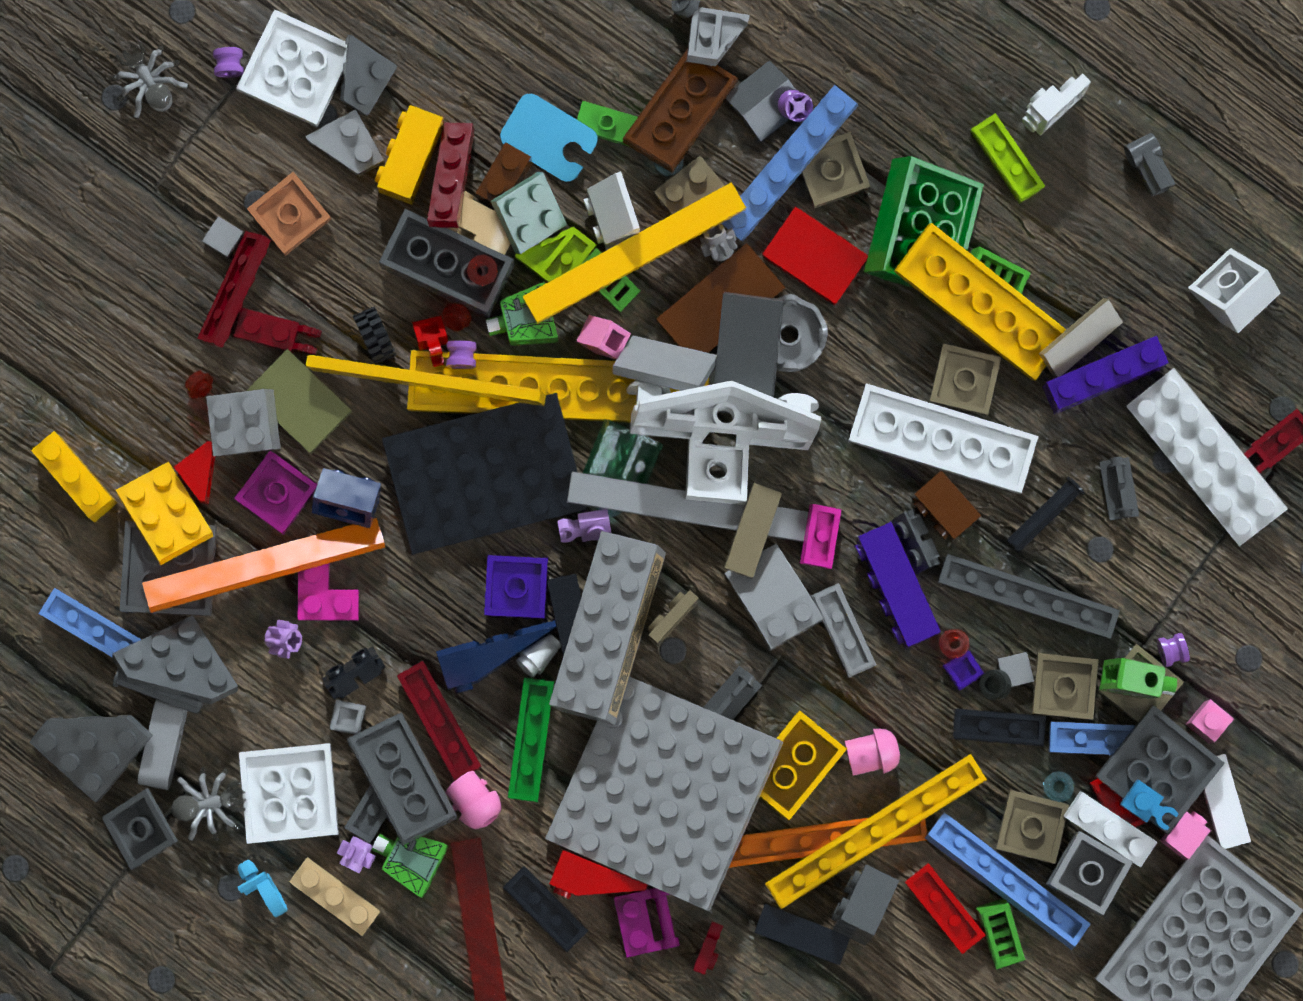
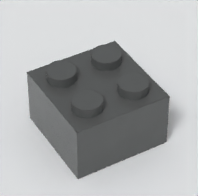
[831,865,899,945]

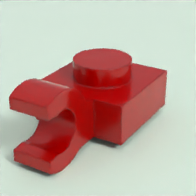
[412,316,448,367]

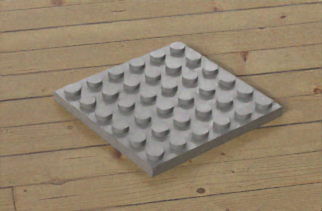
[545,677,783,912]

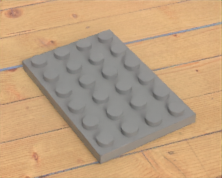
[1095,835,1303,1001]

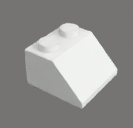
[583,172,640,250]
[1188,248,1280,333]

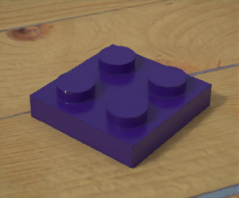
[484,555,548,619]

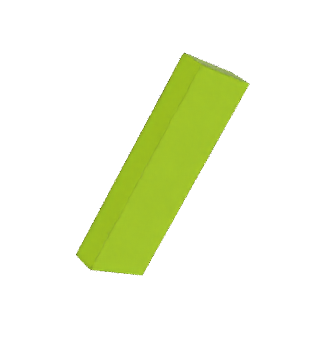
[970,113,1045,204]

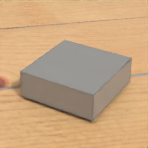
[202,216,244,258]
[997,652,1034,687]
[330,700,366,735]

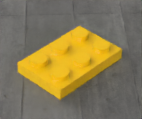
[116,461,214,566]

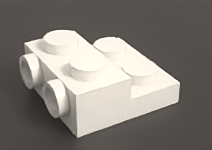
[1022,74,1091,136]

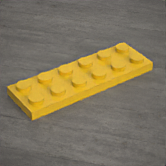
[894,223,1066,381]

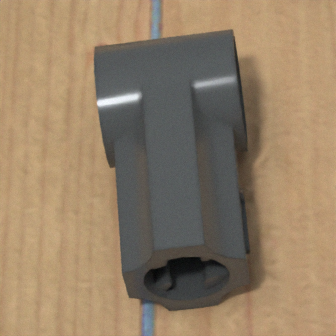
[1124,133,1175,197]

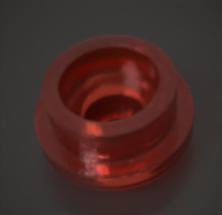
[467,255,498,285]
[442,303,472,331]
[185,370,213,399]
[939,629,970,659]

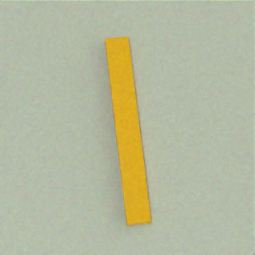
[523,182,746,324]
[306,355,546,406]
[765,754,987,909]

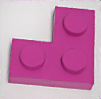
[298,563,359,621]

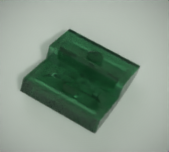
[582,419,663,484]

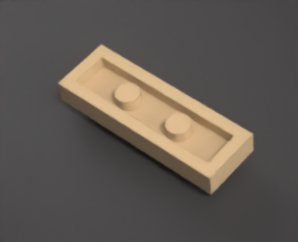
[289,857,381,936]

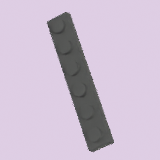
[937,554,1120,640]

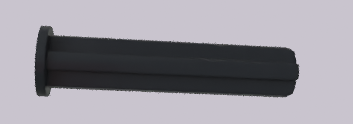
[1007,476,1085,552]

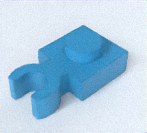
[1120,780,1178,830]

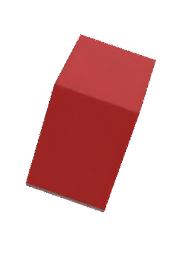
[174,441,216,505]

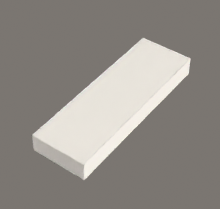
[1203,754,1251,849]

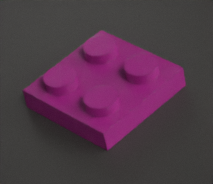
[234,450,317,535]

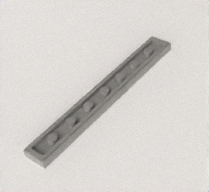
[567,472,808,542]

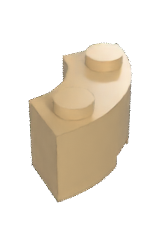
[447,191,511,255]

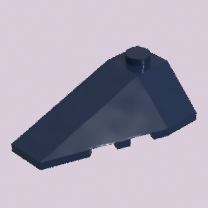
[436,620,557,694]

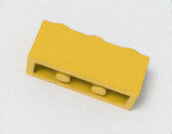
[375,105,444,205]
[31,431,117,522]

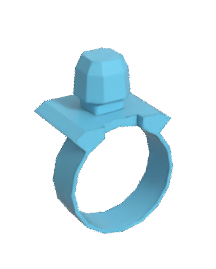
[238,860,288,918]

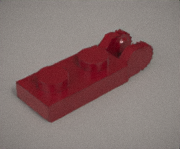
[234,308,322,355]
[1243,409,1303,473]

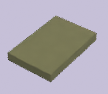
[247,349,352,454]

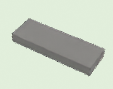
[811,583,876,678]

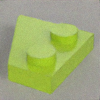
[515,226,597,283]

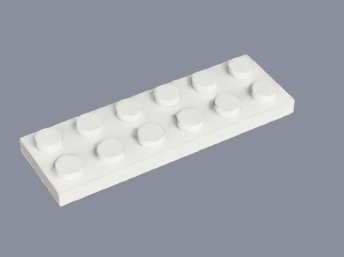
[1126,368,1288,547]
[848,384,1038,494]

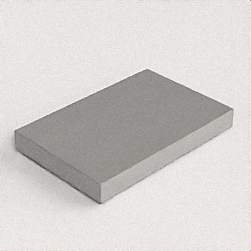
[613,335,717,391]

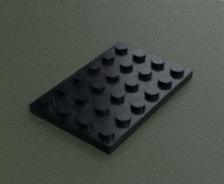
[382,393,587,555]

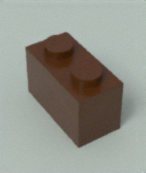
[476,142,532,210]
[912,471,981,542]

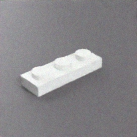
[1064,791,1157,867]

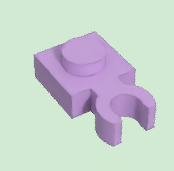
[557,509,611,543]

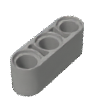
[138,699,187,790]

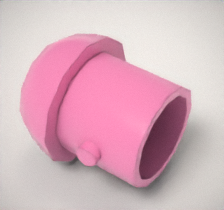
[845,729,900,776]
[445,771,502,829]

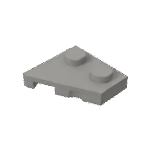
[686,7,750,66]
[306,109,385,176]

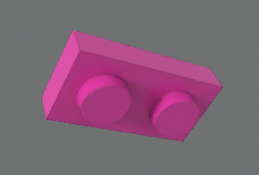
[800,504,841,569]

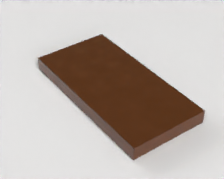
[623,49,738,173]
[656,243,785,353]

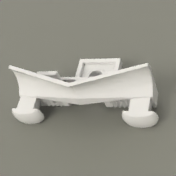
[626,380,821,505]

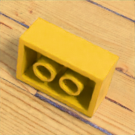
[759,710,847,821]

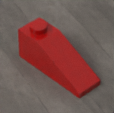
[549,850,648,899]

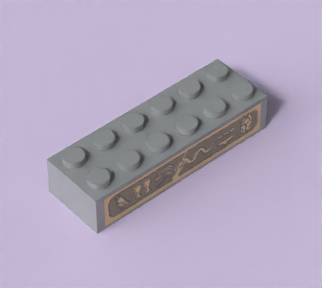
[549,531,666,726]

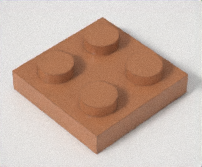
[247,172,331,256]

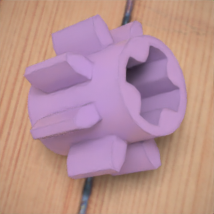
[265,620,302,659]
[337,836,376,873]

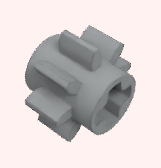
[700,224,737,261]

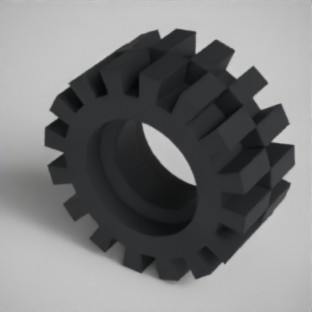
[353,306,397,365]

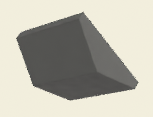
[725,60,797,143]
[102,788,178,870]

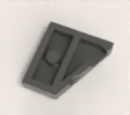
[340,35,398,116]

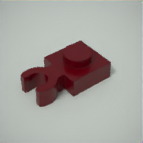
[693,921,723,975]

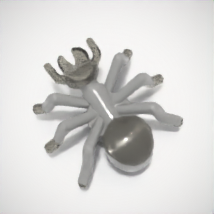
[110,41,189,120]
[172,767,247,841]

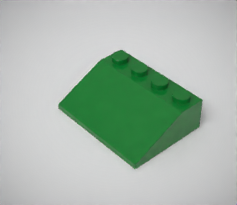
[864,156,984,288]

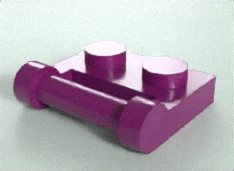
[614,888,680,957]

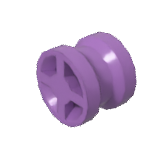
[213,47,244,78]
[778,90,813,122]
[446,341,477,369]
[1157,633,1190,667]

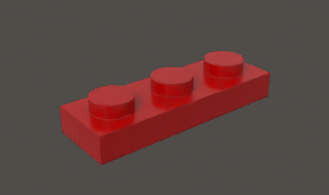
[904,863,986,954]

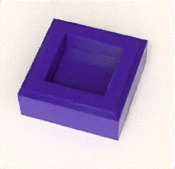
[942,649,984,691]

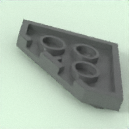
[112,615,238,704]
[29,715,153,803]

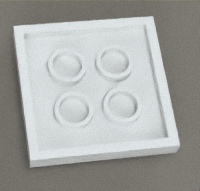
[236,9,347,127]
[239,743,339,844]

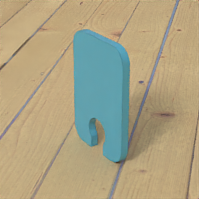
[500,94,598,182]

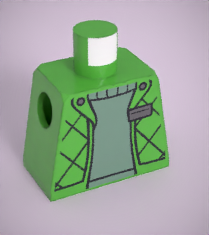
[486,282,559,346]
[1099,658,1177,699]
[372,834,449,898]

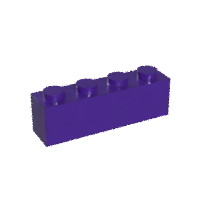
[1042,336,1169,415]
[854,522,941,649]

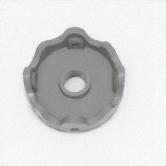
[777,294,828,372]

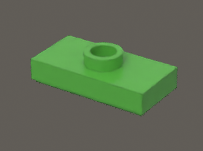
[577,101,638,147]

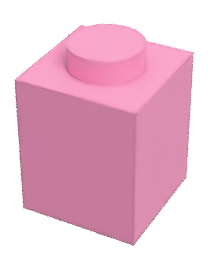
[576,315,631,360]
[1185,699,1234,744]
[1160,811,1211,860]

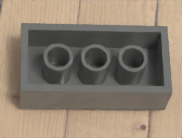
[379,209,515,318]

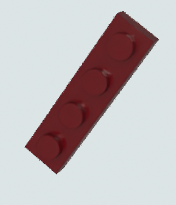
[427,122,475,228]
[197,231,271,348]
[397,661,482,781]

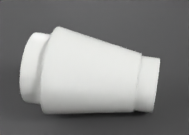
[516,633,561,678]

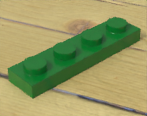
[508,678,554,802]

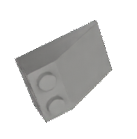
[724,544,824,651]

